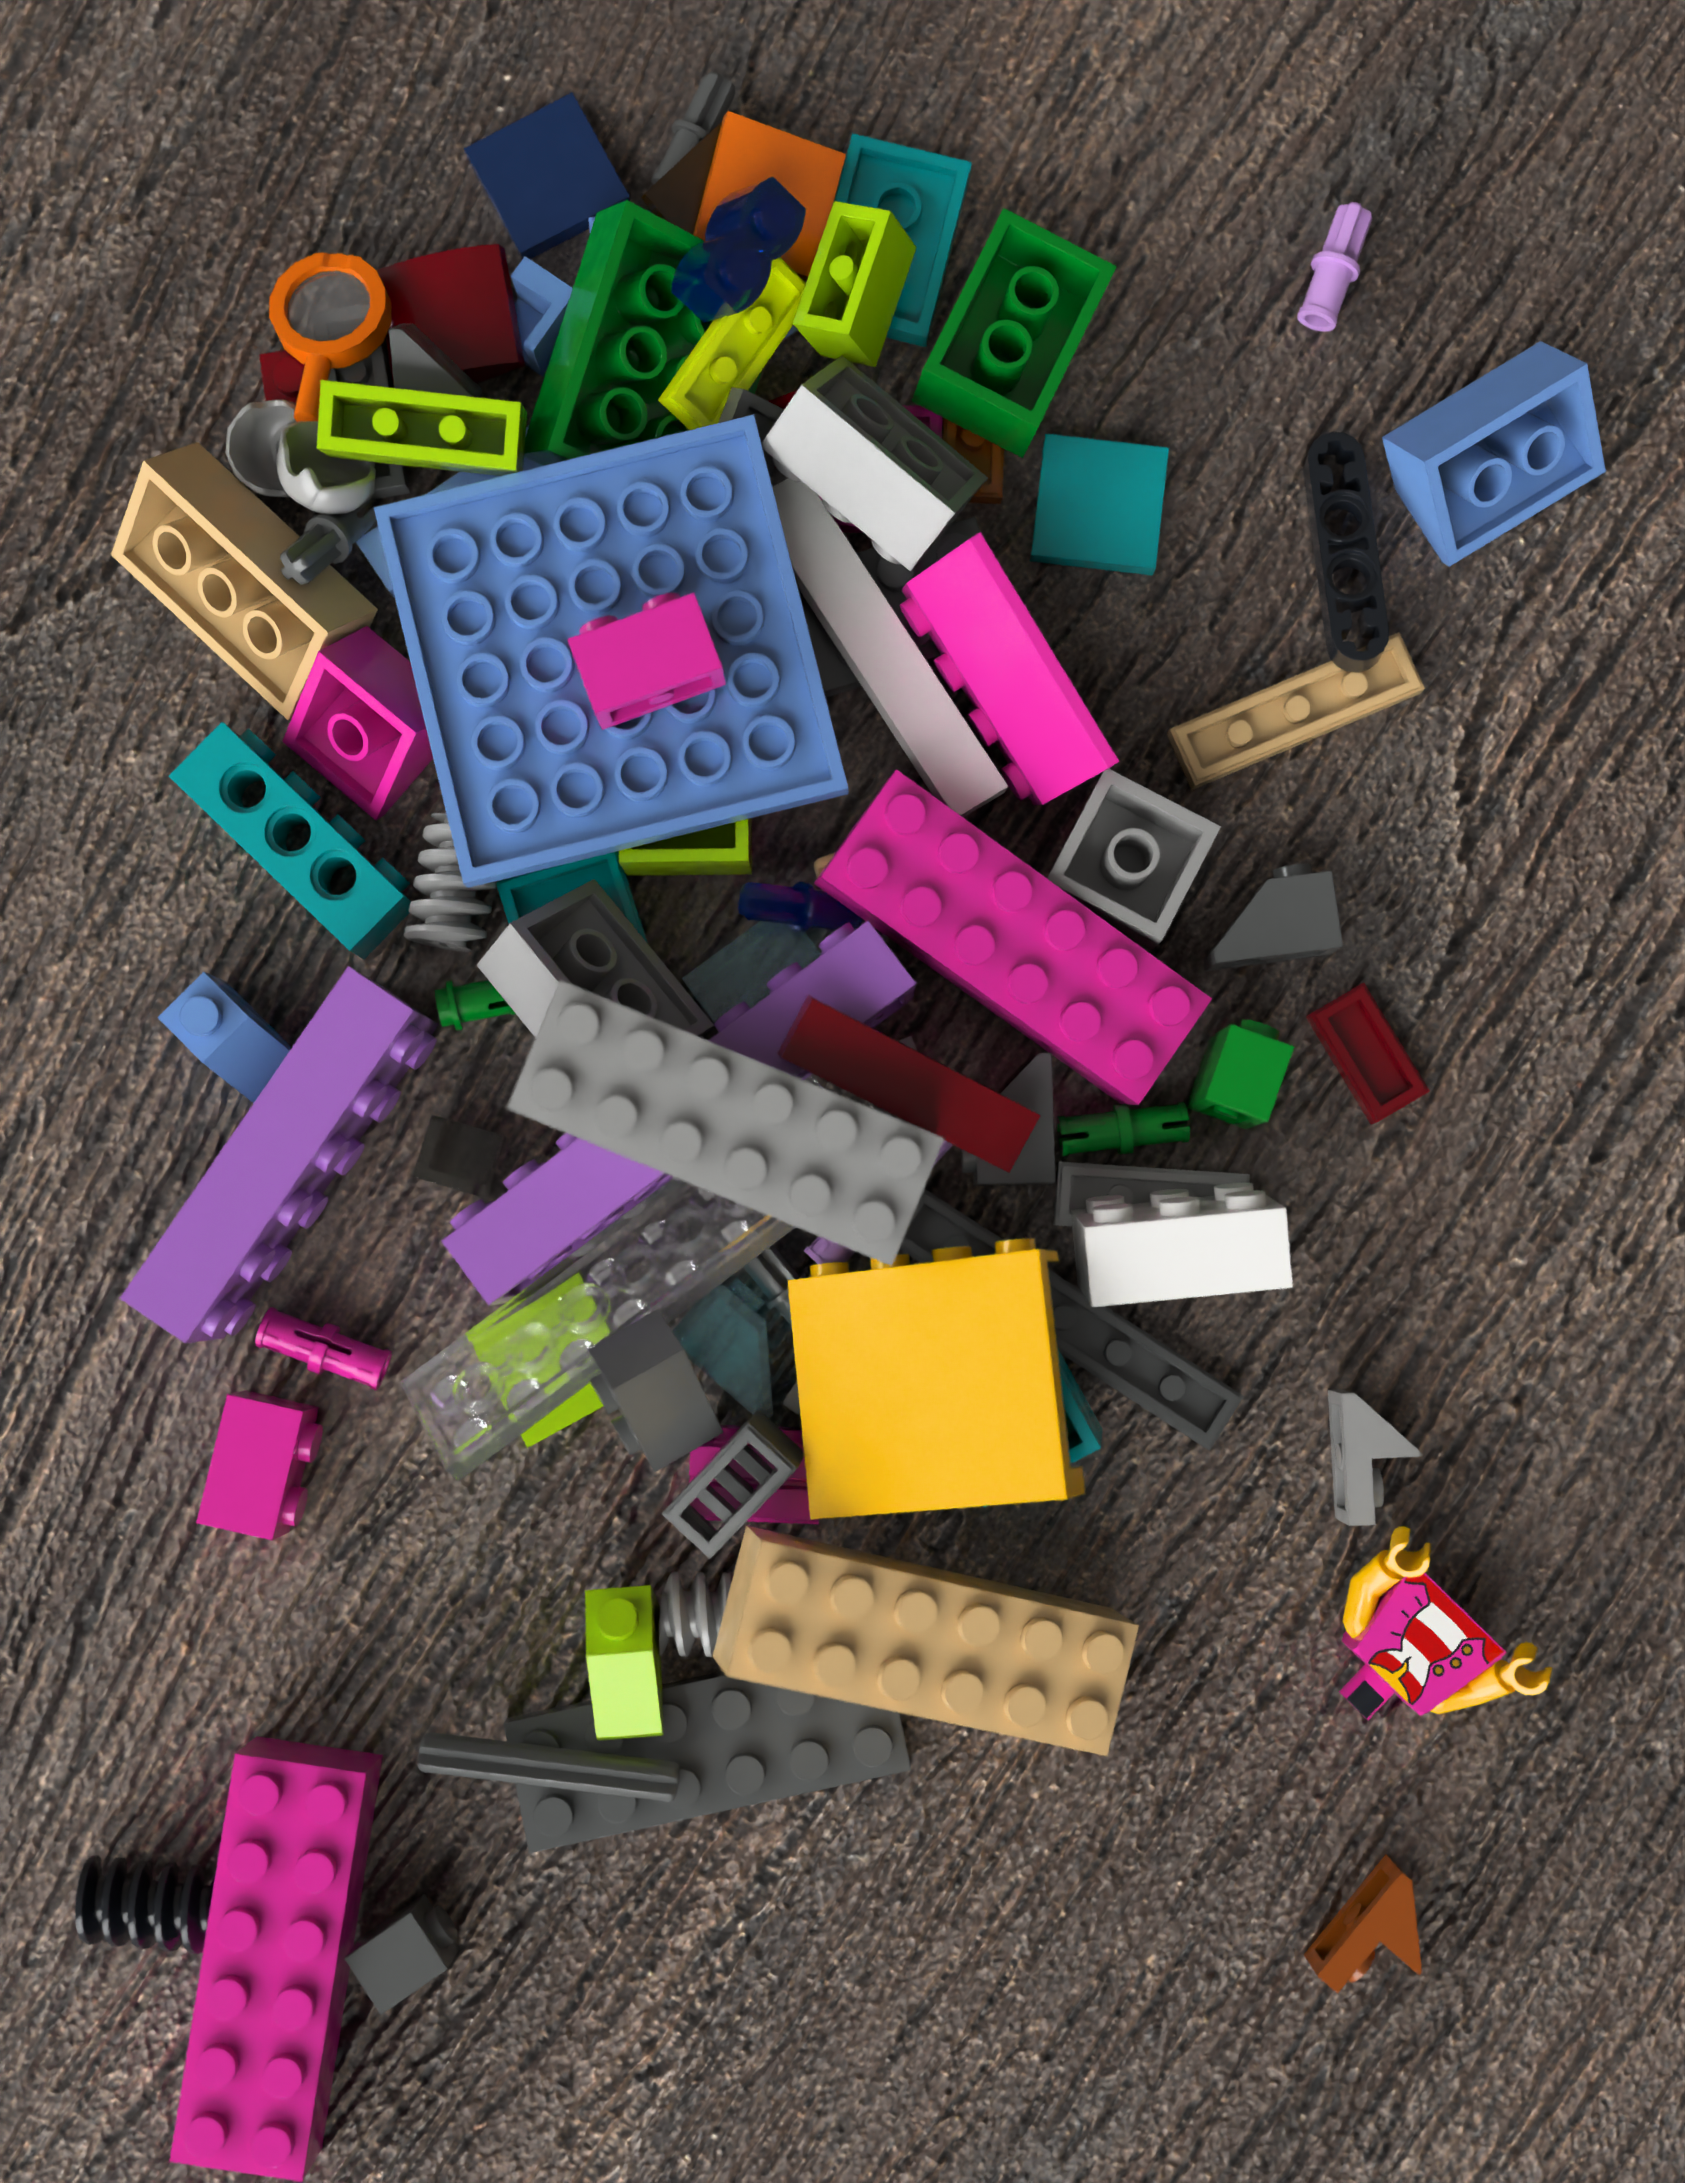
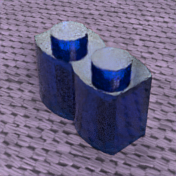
[671,177,806,322]

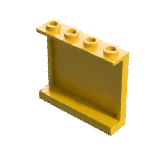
[788,1238,1085,1520]

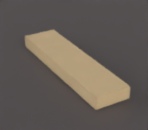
[1167,632,1425,790]

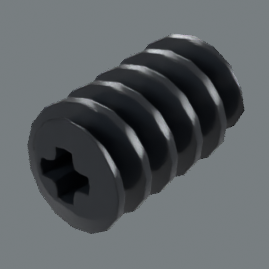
[75,1855,216,1954]

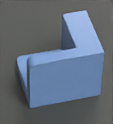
[511,256,573,376]

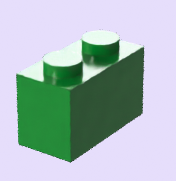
[1186,1019,1294,1129]

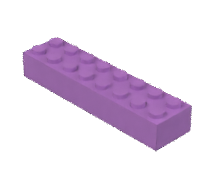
[441,921,916,1305]

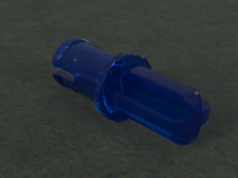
[737,881,863,933]

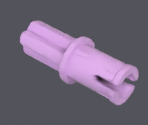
[1298,202,1372,332]

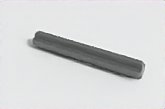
[418,1732,680,1802]

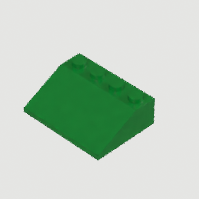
[524,200,763,466]

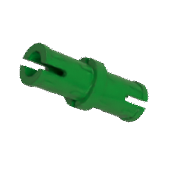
[1057,1101,1190,1157]

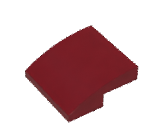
[377,244,525,387]

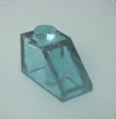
[672,1277,775,1418]

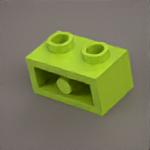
[792,201,917,367]

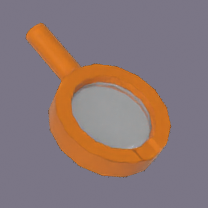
[269,252,392,422]

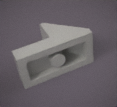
[1328,1389,1423,1526]

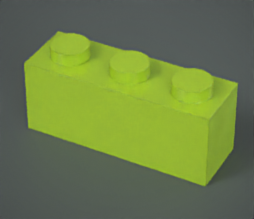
[317,380,527,476]

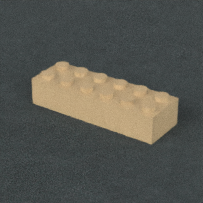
[713,1525,1139,1756]

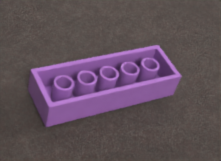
[119,966,439,1343]

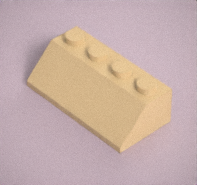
[111,442,378,720]

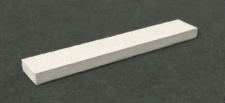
[772,478,1008,817]

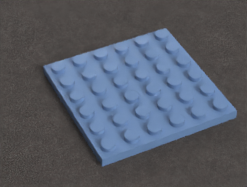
[374,415,849,888]

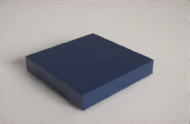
[464,92,631,259]

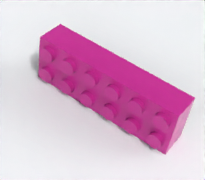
[813,769,1212,1105]
[169,1736,383,2182]

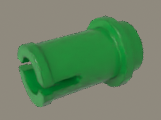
[435,980,516,1031]

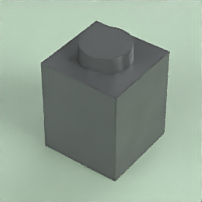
[344,1894,459,2015]

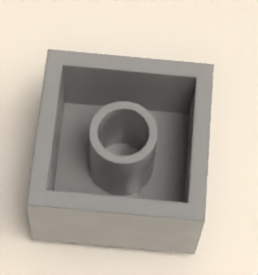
[1047,768,1221,951]

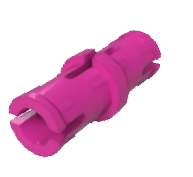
[255,1307,392,1391]

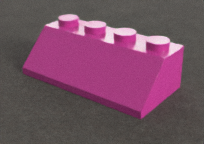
[900,532,1119,805]

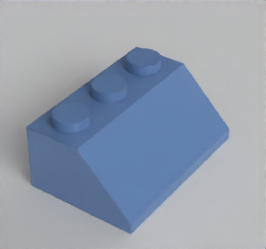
[1382,341,1606,567]

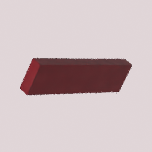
[777,995,1041,1173]

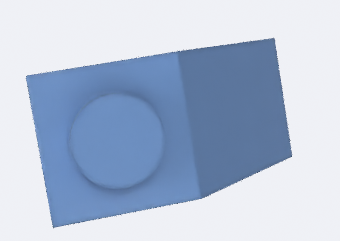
[157,972,292,1103]

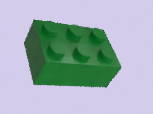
[911,208,1117,458]

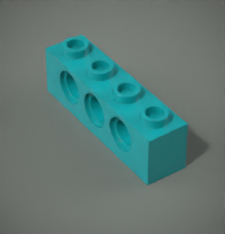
[169,722,411,959]

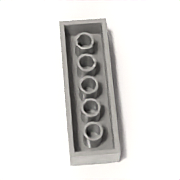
[507,980,944,1266]

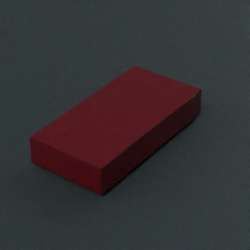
[1305,983,1430,1125]

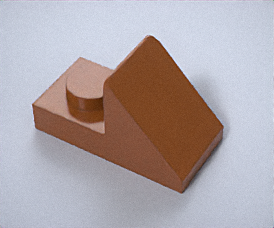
[1304,1854,1422,1994]

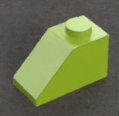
[585,1585,664,1741]

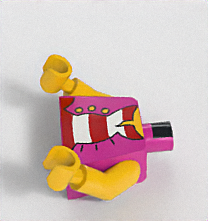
[1339,1526,1553,1720]

